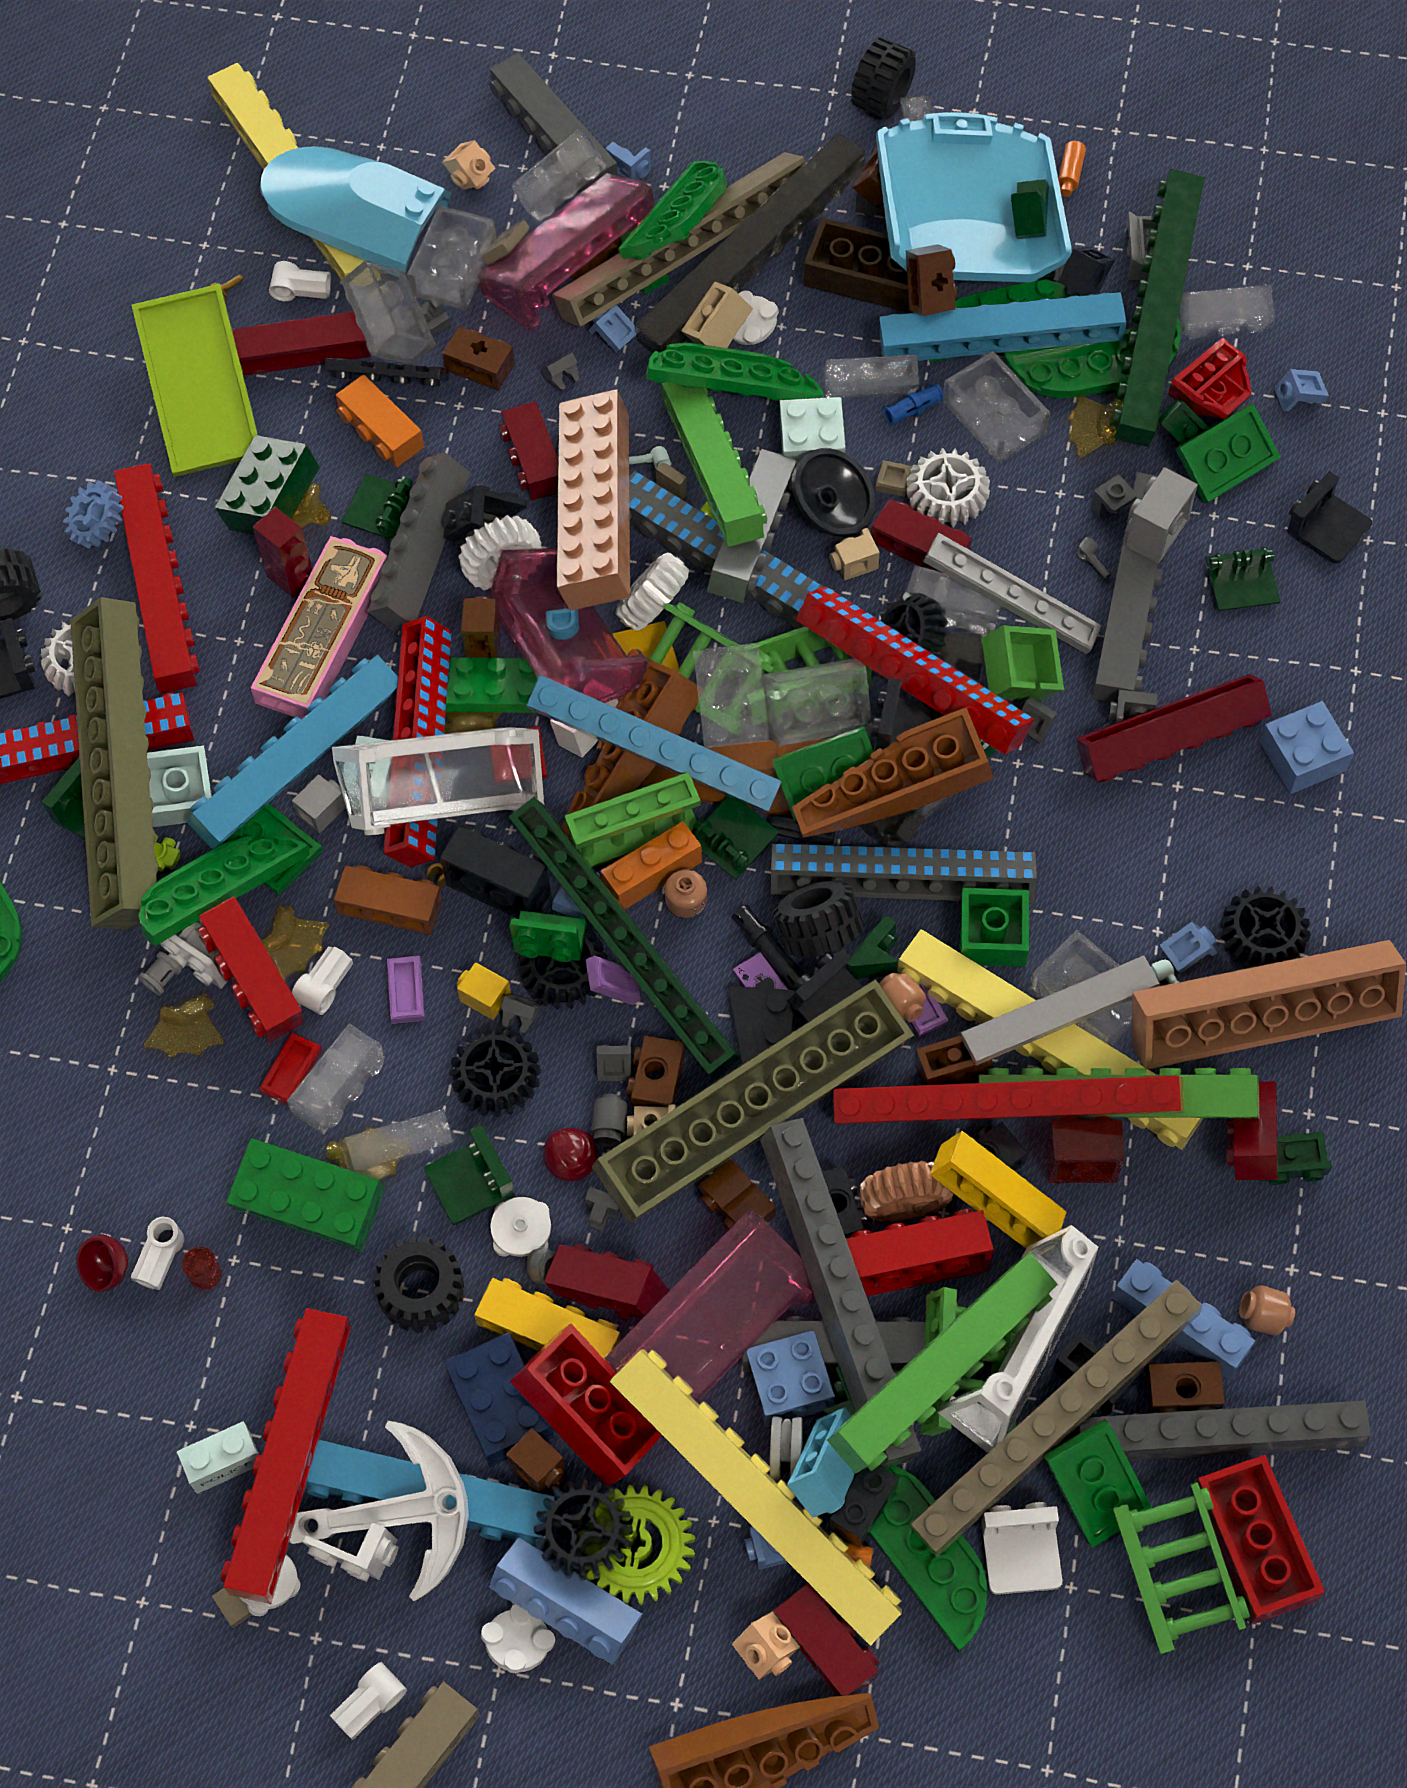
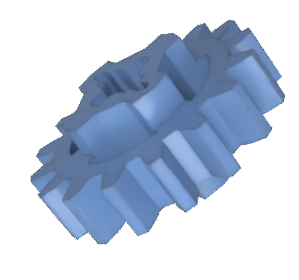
[63,480,124,549]

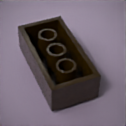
[804,217,914,313]

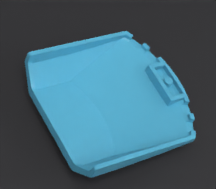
[876,112,1072,282]

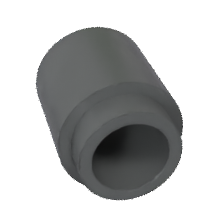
[591,1094,628,1147]

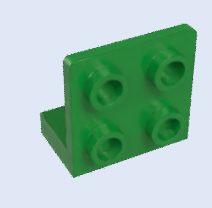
[510,911,587,962]

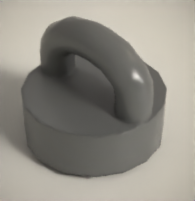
[527,1249,556,1285]

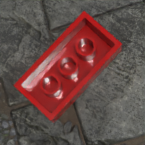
[197,896,304,1043]
[846,1209,993,1297]
[510,1324,662,1487]
[1196,1455,1325,1626]

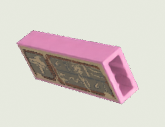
[251,536,388,720]

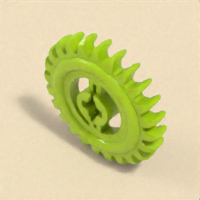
[578,1485,695,1605]

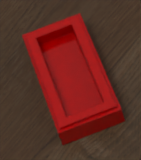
[259,1033,323,1106]

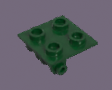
[341,473,413,540]
[1205,547,1280,611]
[693,797,779,880]

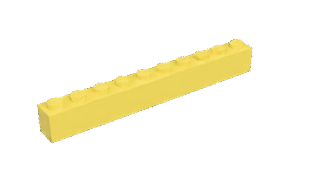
[207,62,380,292]
[897,929,1203,1150]
[610,1349,902,1646]

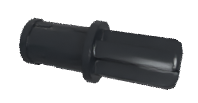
[770,816,836,846]

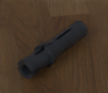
[732,905,805,992]

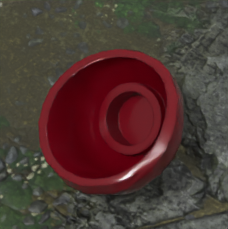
[543,1128,598,1181]
[77,1234,129,1292]

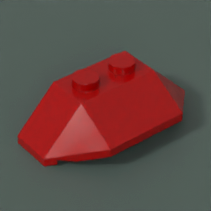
[1168,338,1252,419]

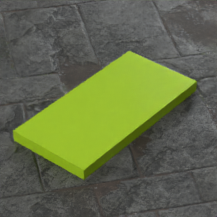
[132,284,258,477]

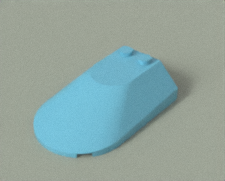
[260,146,452,276]

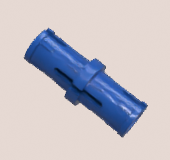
[883,383,944,426]

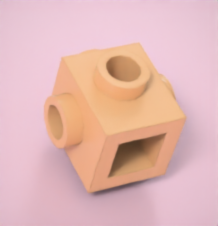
[442,140,495,190]
[732,1611,800,1679]

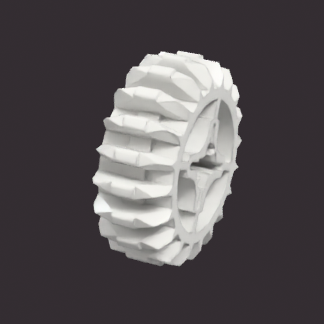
[906,448,990,528]
[458,515,543,591]
[615,553,689,631]
[41,621,75,697]

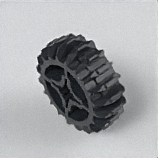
[879,592,950,658]
[1220,885,1311,969]
[519,931,608,1010]
[449,1027,541,1118]
[534,1479,633,1581]

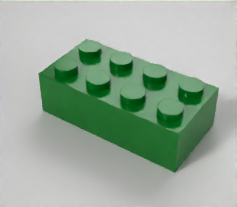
[226,1138,386,1253]

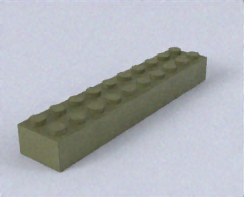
[70,597,158,930]
[592,979,914,1225]

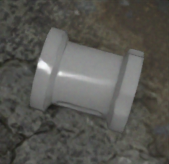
[138,951,182,996]

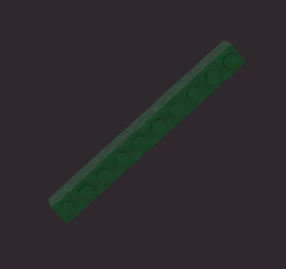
[1111,169,1205,447]
[509,796,741,1079]

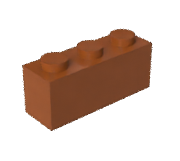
[334,865,443,935]

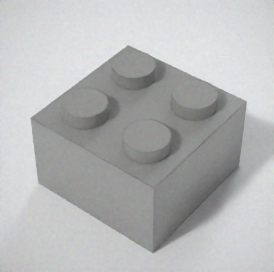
[1125,467,1198,564]

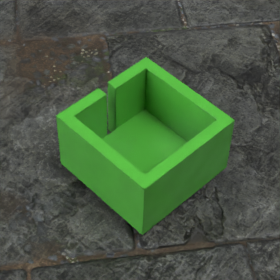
[982,625,1064,702]

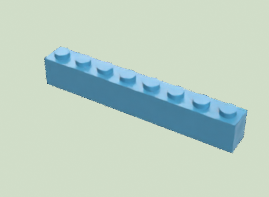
[879,292,1126,364]
[187,654,398,850]
[525,675,781,812]
[305,1440,556,1548]

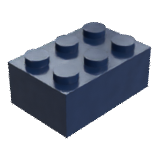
[444,1333,555,1467]

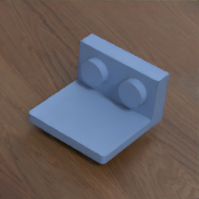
[747,1331,834,1427]

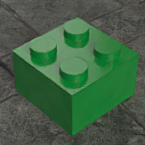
[959,888,1029,967]

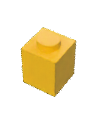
[457,962,511,1020]

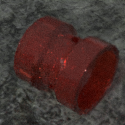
[182,1247,222,1290]

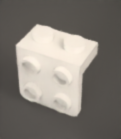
[160,922,227,989]
[981,1502,1062,1595]
[302,1522,398,1582]

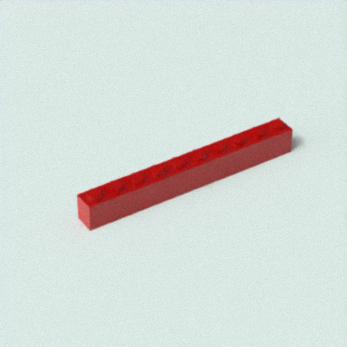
[833,1075,1184,1125]

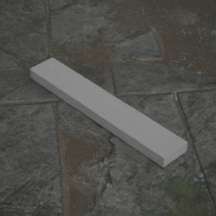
[923,533,1102,654]
[961,956,1160,1066]

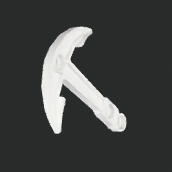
[290,1421,469,1601]

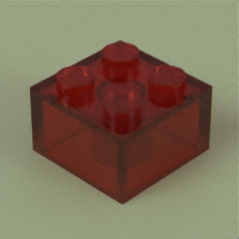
[1046,1116,1124,1183]

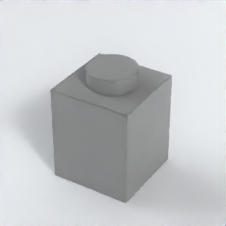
[292,774,346,834]

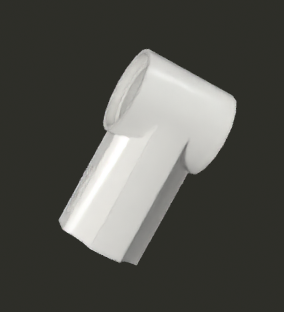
[269,261,331,301]
[292,946,353,1015]
[130,1217,184,1290]
[330,1662,407,1740]

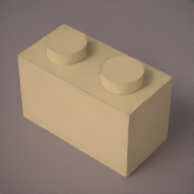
[681,282,753,348]

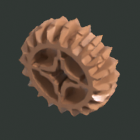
[860,1161,953,1223]

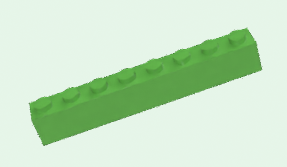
[660,382,767,547]
[979,1068,1259,1118]
[827,1252,1059,1474]

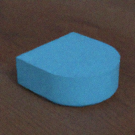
[546,608,580,640]

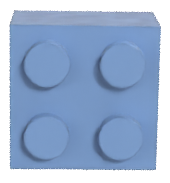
[1260,701,1354,794]

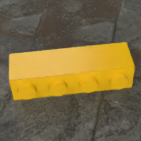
[930,1131,1067,1250]
[474,1278,621,1365]

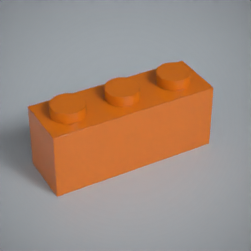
[336,374,424,468]
[601,821,702,909]

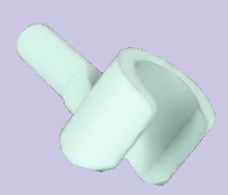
[629,446,671,468]
[1151,960,1179,984]

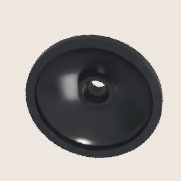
[792,448,875,537]

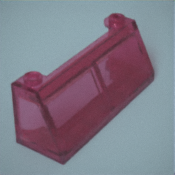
[478,173,654,331]
[489,548,648,703]
[604,1208,815,1403]

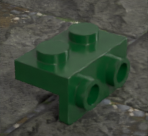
[1259,1132,1332,1185]

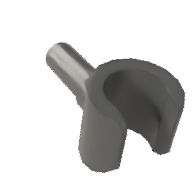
[1076,537,1110,579]

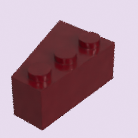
[544,1244,674,1333]

